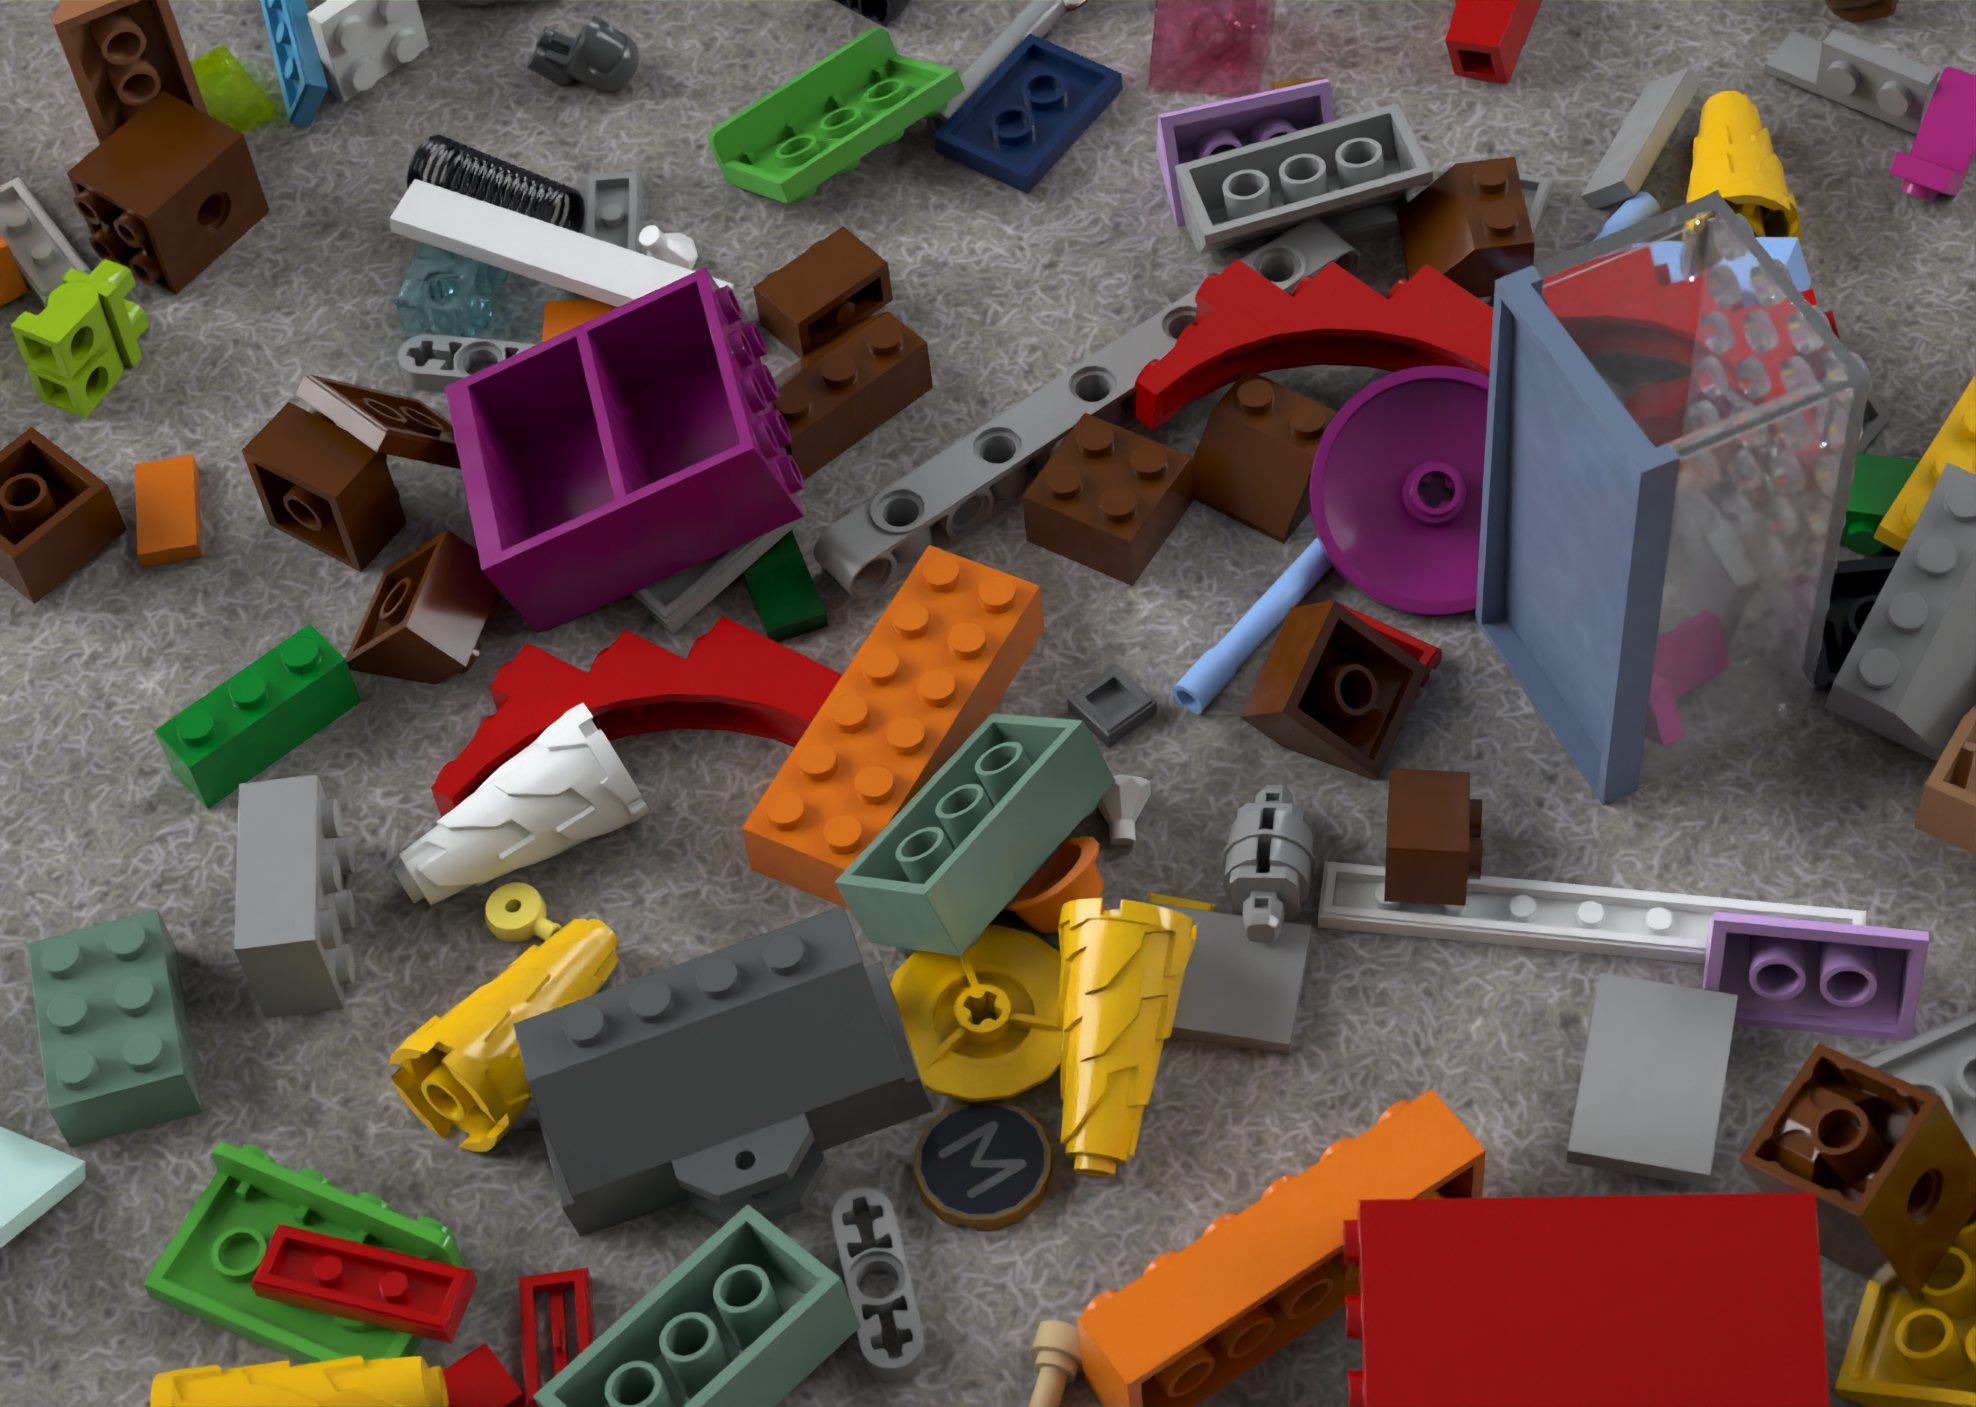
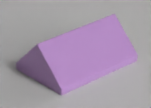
[1156,79,1335,227]
[1703,911,1929,1041]

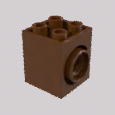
[67,91,270,295]
[1739,1043,1976,1301]

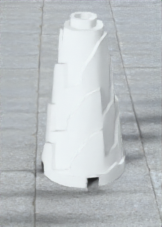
[394,703,650,906]

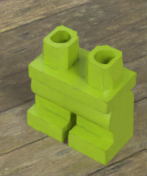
[10,259,150,419]

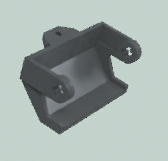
[513,905,933,1236]

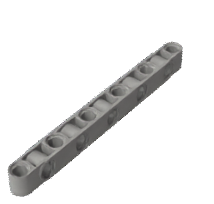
[814,218,1362,600]

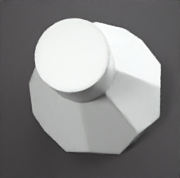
[639,225,698,270]
[1097,774,1151,845]

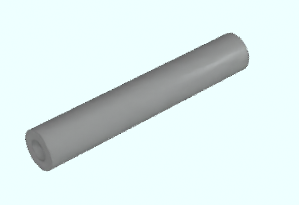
[926,0,1066,132]

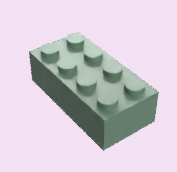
[834,713,1116,956]
[533,1204,861,1407]

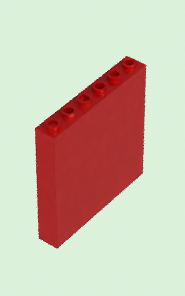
[1343,1192,1830,1407]

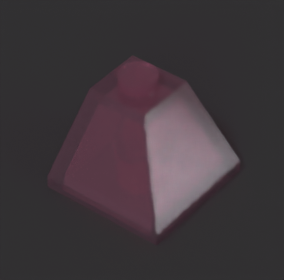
[1148,0,1276,95]

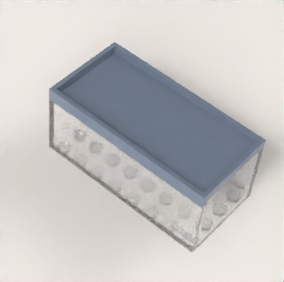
[1475,192,1872,805]

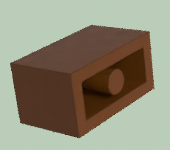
[753,226,893,359]
[1384,768,1482,906]

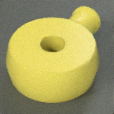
[485,882,562,943]

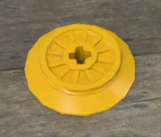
[890,924,1062,1102]

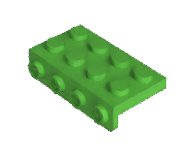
[708,27,965,204]
[143,1142,466,1364]

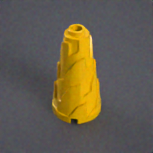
[1679,91,1802,270]
[1057,898,1198,1178]
[389,919,619,1152]
[150,1355,448,1407]

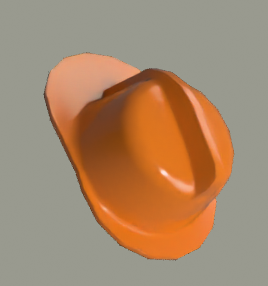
[1003,836,1106,934]

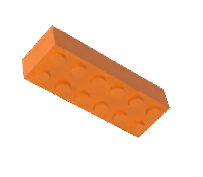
[742,545,1044,910]
[1077,1089,1486,1407]

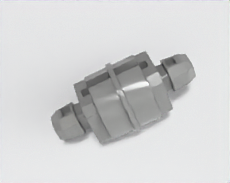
[1222,785,1316,942]

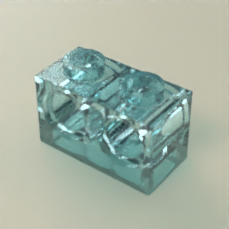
[395,242,509,340]

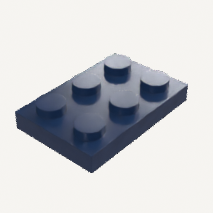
[933,34,1123,194]

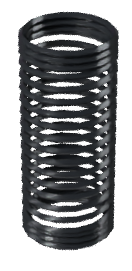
[406,134,585,233]

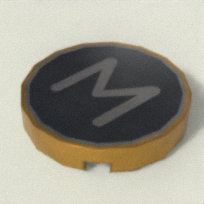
[914,1099,1052,1231]

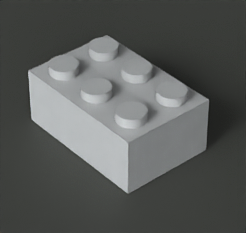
[234,774,356,1018]

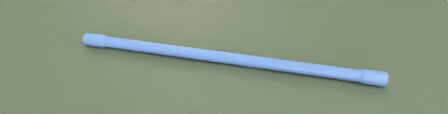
[1172,191,1661,714]

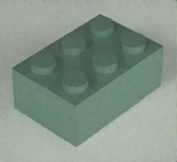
[27,909,203,1148]

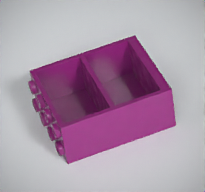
[444,268,805,633]

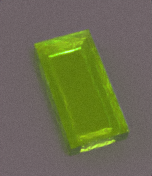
[190,45,278,134]

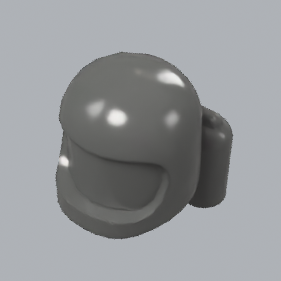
[527,15,639,93]

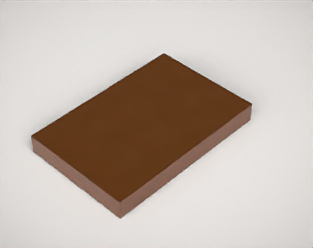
[295,375,461,469]

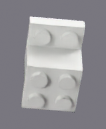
[307,0,429,102]

